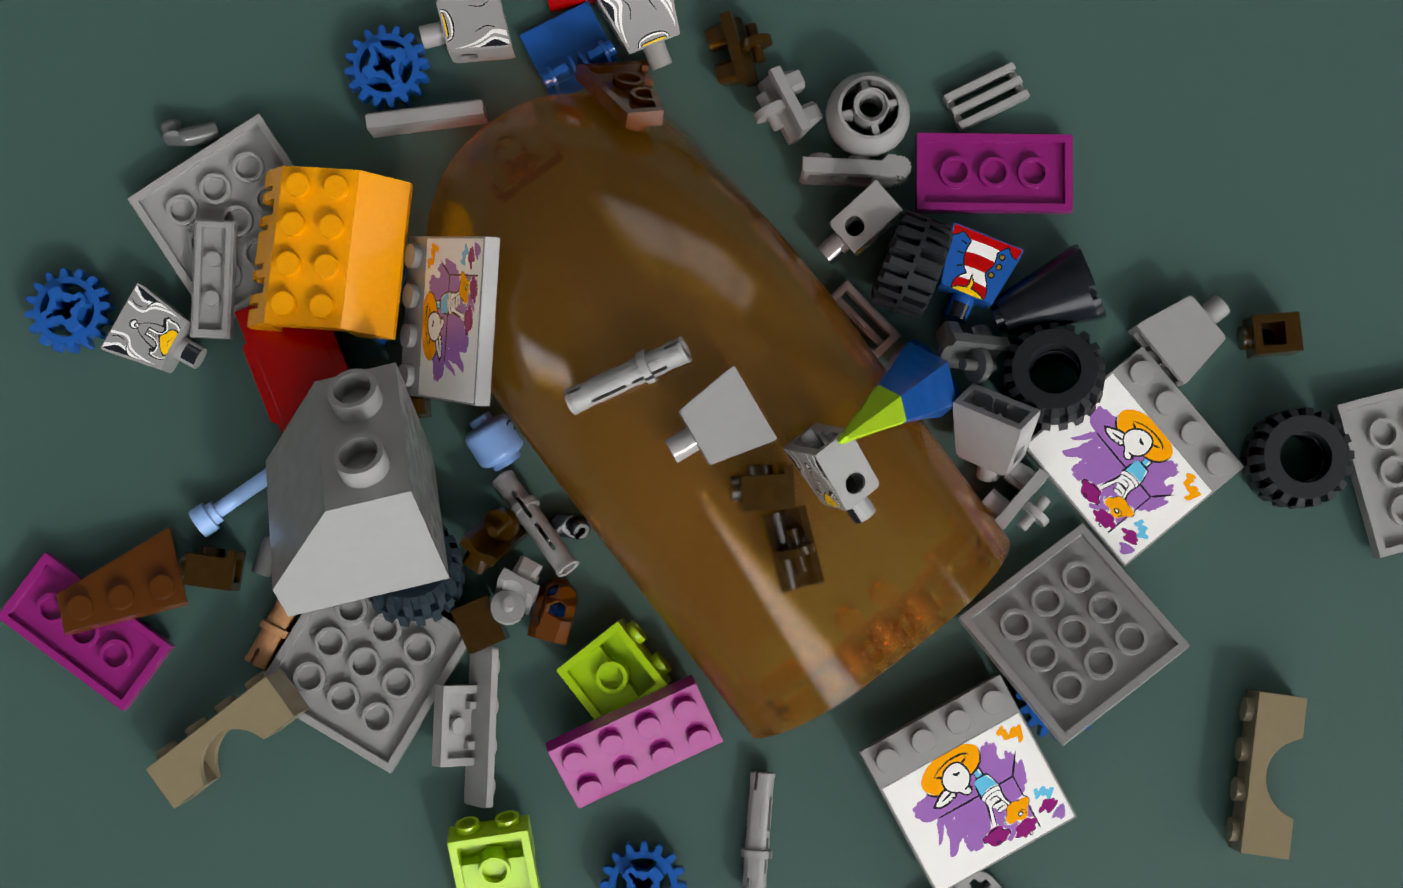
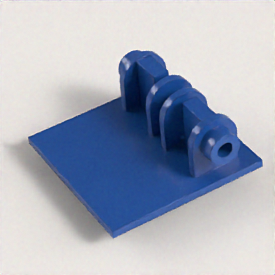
[519,1,619,103]

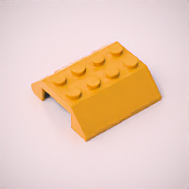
[247,166,413,340]

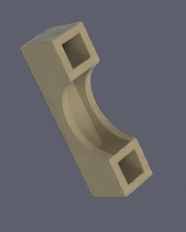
[146,669,310,808]
[1225,689,1308,860]

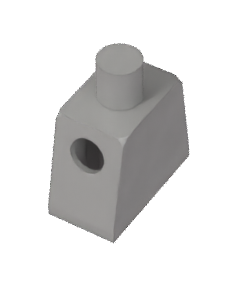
[1127,295,1230,387]
[664,366,777,465]
[953,383,1040,482]

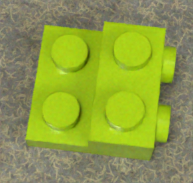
[556,618,671,720]
[447,810,541,888]

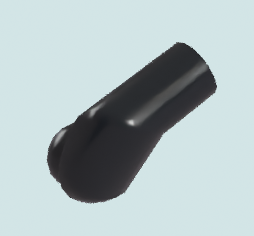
[531,513,591,547]

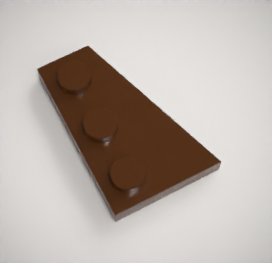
[575,60,664,131]
[56,527,189,636]

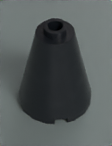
[991,244,1107,334]

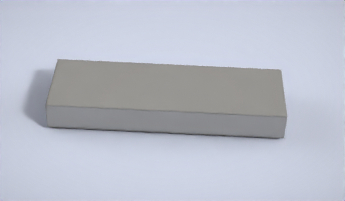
[365,99,488,138]
[190,219,238,339]

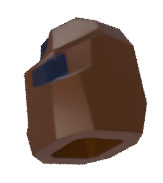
[527,577,578,645]

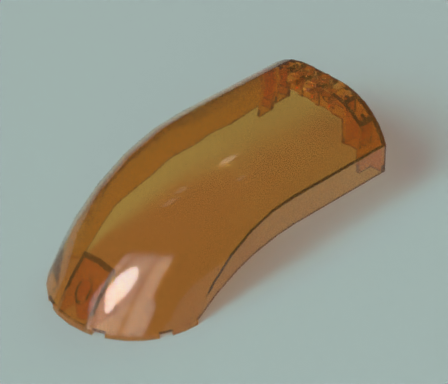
[426,94,1010,738]

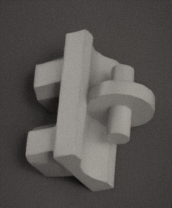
[753,65,823,146]
[980,462,1051,534]
[490,555,543,625]

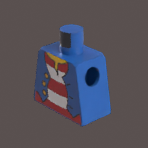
[936,222,1024,323]

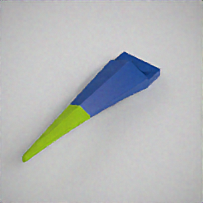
[837,338,961,445]

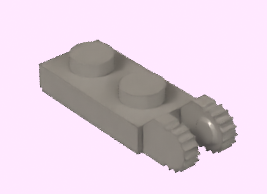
[799,152,912,188]

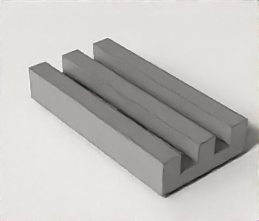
[942,62,1030,133]
[818,280,901,364]

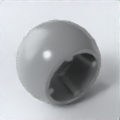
[825,72,910,158]

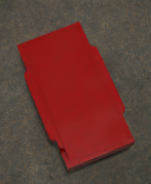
[235,305,349,433]

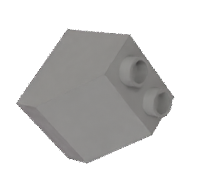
[266,362,449,617]

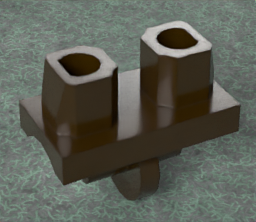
[704,10,773,88]
[762,504,825,593]
[459,506,528,574]

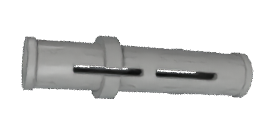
[563,336,692,415]
[492,470,579,577]
[741,771,775,888]

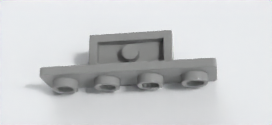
[432,646,500,808]

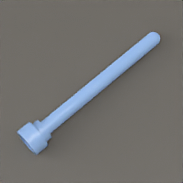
[188,468,267,537]

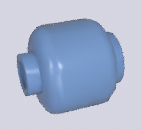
[464,410,524,472]

